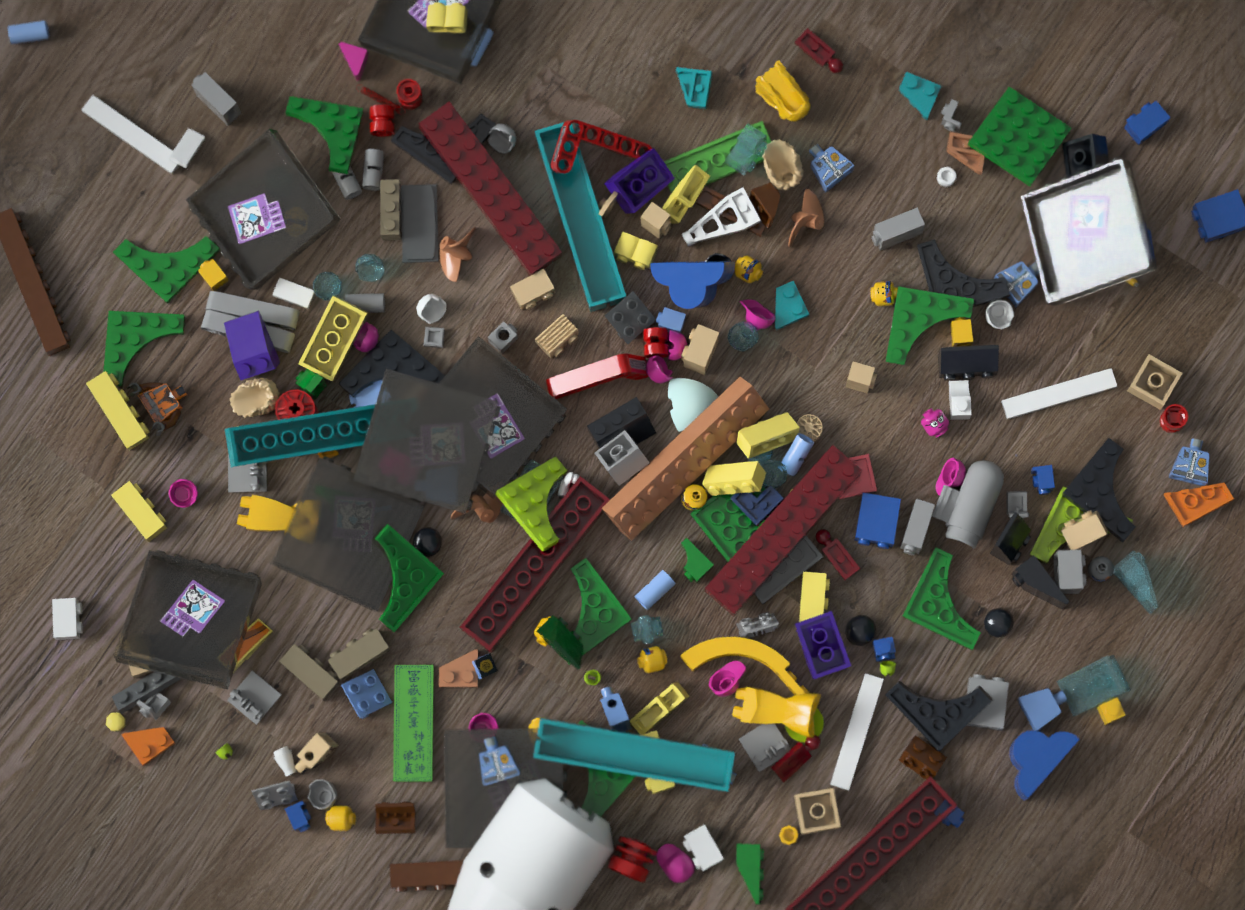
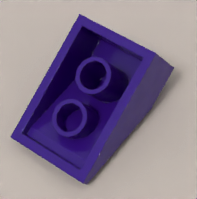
[604,148,675,214]
[224,310,281,380]
[795,611,851,679]

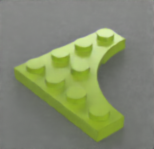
[495,456,567,552]
[1029,486,1133,564]

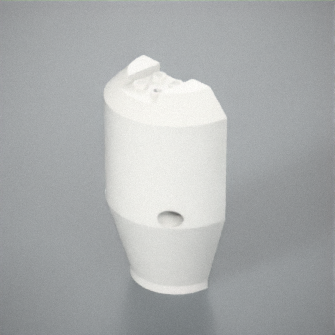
[448,778,614,910]

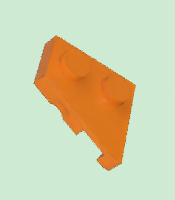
[122,727,175,766]

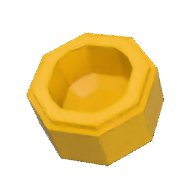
[779,825,799,845]

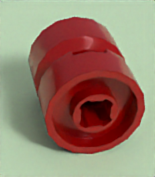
[396,79,423,110]
[370,105,394,137]
[643,327,669,358]
[1159,404,1188,433]

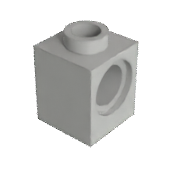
[488,322,518,354]

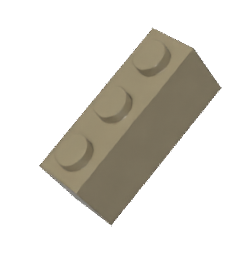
[380,179,401,241]
[328,628,390,681]
[279,644,339,701]

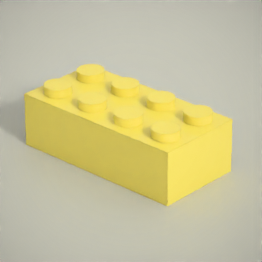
[298,295,369,381]
[86,371,150,450]

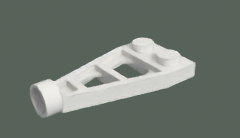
[682,187,761,247]

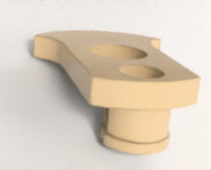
[598,191,619,218]

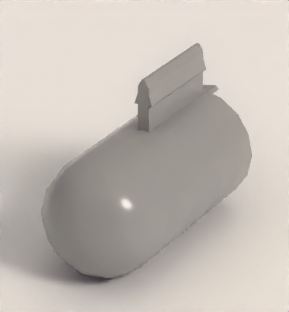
[932,460,1004,549]

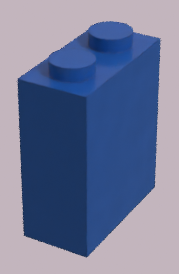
[1191,189,1245,243]
[854,493,901,549]

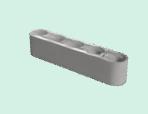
[205,291,300,330]
[201,309,295,353]

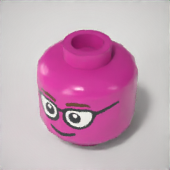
[921,408,949,438]

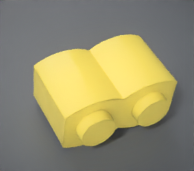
[426,2,468,33]
[614,232,658,270]

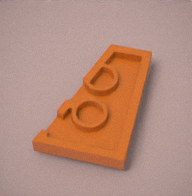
[1164,482,1234,527]

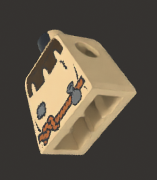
[295,732,339,774]

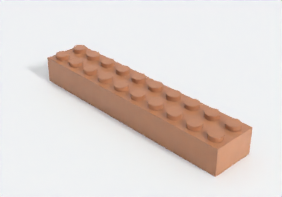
[601,377,769,541]

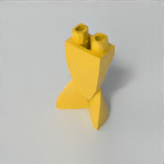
[237,495,322,544]
[732,687,821,738]

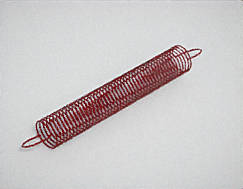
[357,85,406,115]

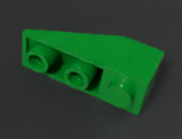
[736,844,764,905]

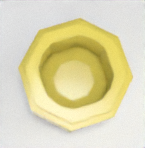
[106,713,126,731]

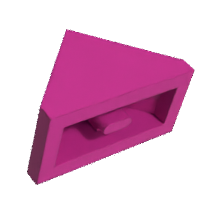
[339,42,369,81]

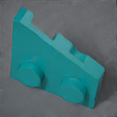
[676,67,713,109]
[899,72,941,120]
[775,281,809,331]

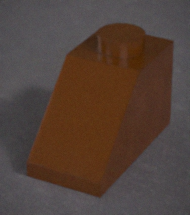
[749,182,781,228]

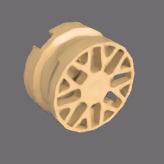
[797,414,823,442]

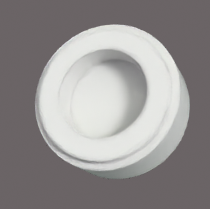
[937,167,956,187]

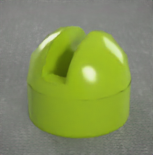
[880,661,896,676]
[584,670,601,685]
[215,743,233,760]

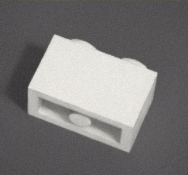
[52,598,83,640]
[683,824,724,871]

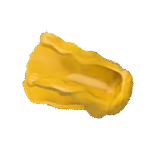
[755,61,811,122]

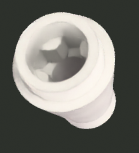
[273,746,297,776]

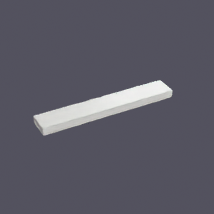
[82,95,179,174]
[1001,368,1117,419]
[830,673,884,791]

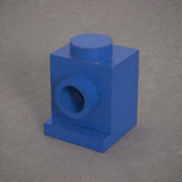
[1031,465,1055,495]
[872,637,896,662]
[934,800,964,828]
[285,801,311,833]

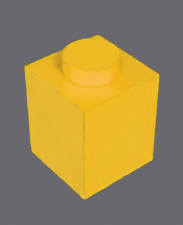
[198,259,229,291]
[950,317,973,347]
[1097,698,1125,725]

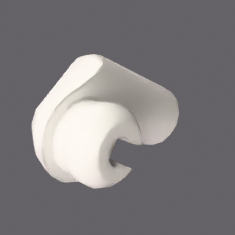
[558,472,579,497]

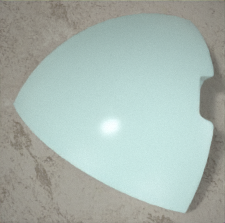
[668,378,719,432]

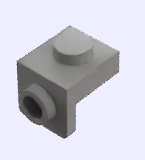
[941,99,961,131]
[1006,491,1029,520]
[136,693,171,720]

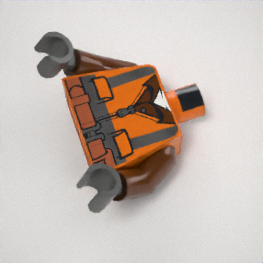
[127,382,187,436]

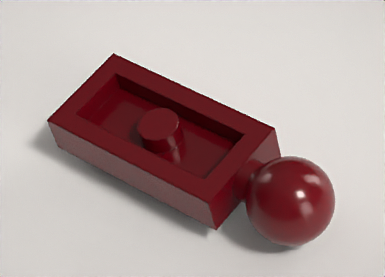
[795,28,844,73]
[815,529,860,581]
[771,735,821,782]

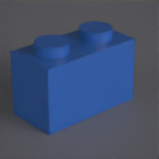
[1124,101,1170,145]

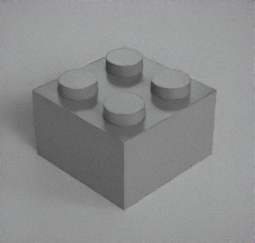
[595,430,649,486]
[1053,550,1086,594]

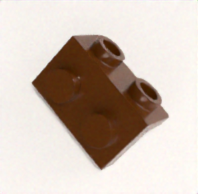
[899,735,947,780]
[375,802,416,834]

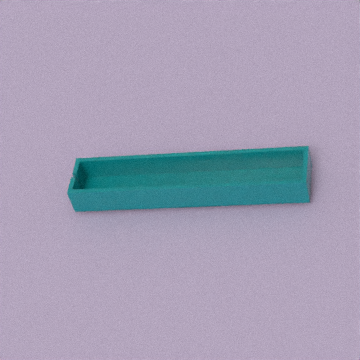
[535,122,626,312]
[533,717,735,792]

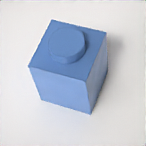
[656,307,686,333]

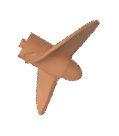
[788,189,824,247]
[440,227,476,282]
[451,481,504,523]

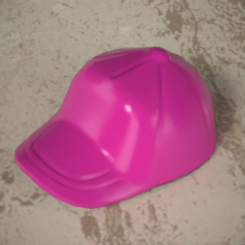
[740,300,776,330]
[936,458,966,496]
[709,661,746,697]
[656,844,695,883]

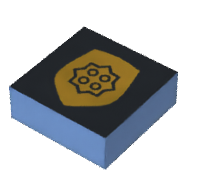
[472,653,498,679]

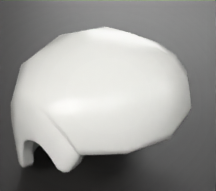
[416,294,447,324]
[985,299,1014,329]

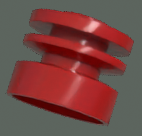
[275,389,318,420]
[607,836,658,883]

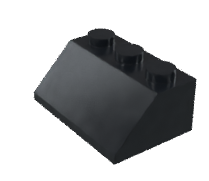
[1062,134,1113,198]
[938,345,999,381]
[587,397,656,449]

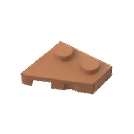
[946,132,985,175]
[439,650,478,688]

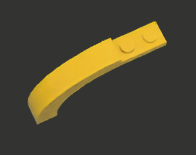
[680,637,809,695]

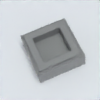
[424,327,445,348]

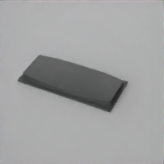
[401,184,439,263]

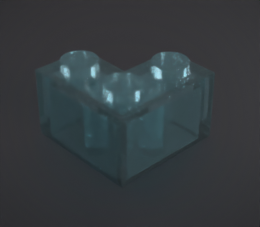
[726,123,767,176]

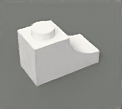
[949,380,972,420]

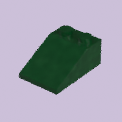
[536,615,583,670]

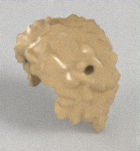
[762,139,804,190]
[230,378,280,418]

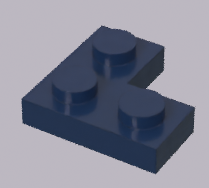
[730,485,784,526]

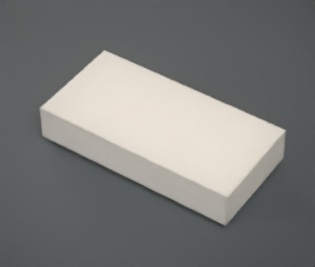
[170,128,205,168]
[272,278,315,309]

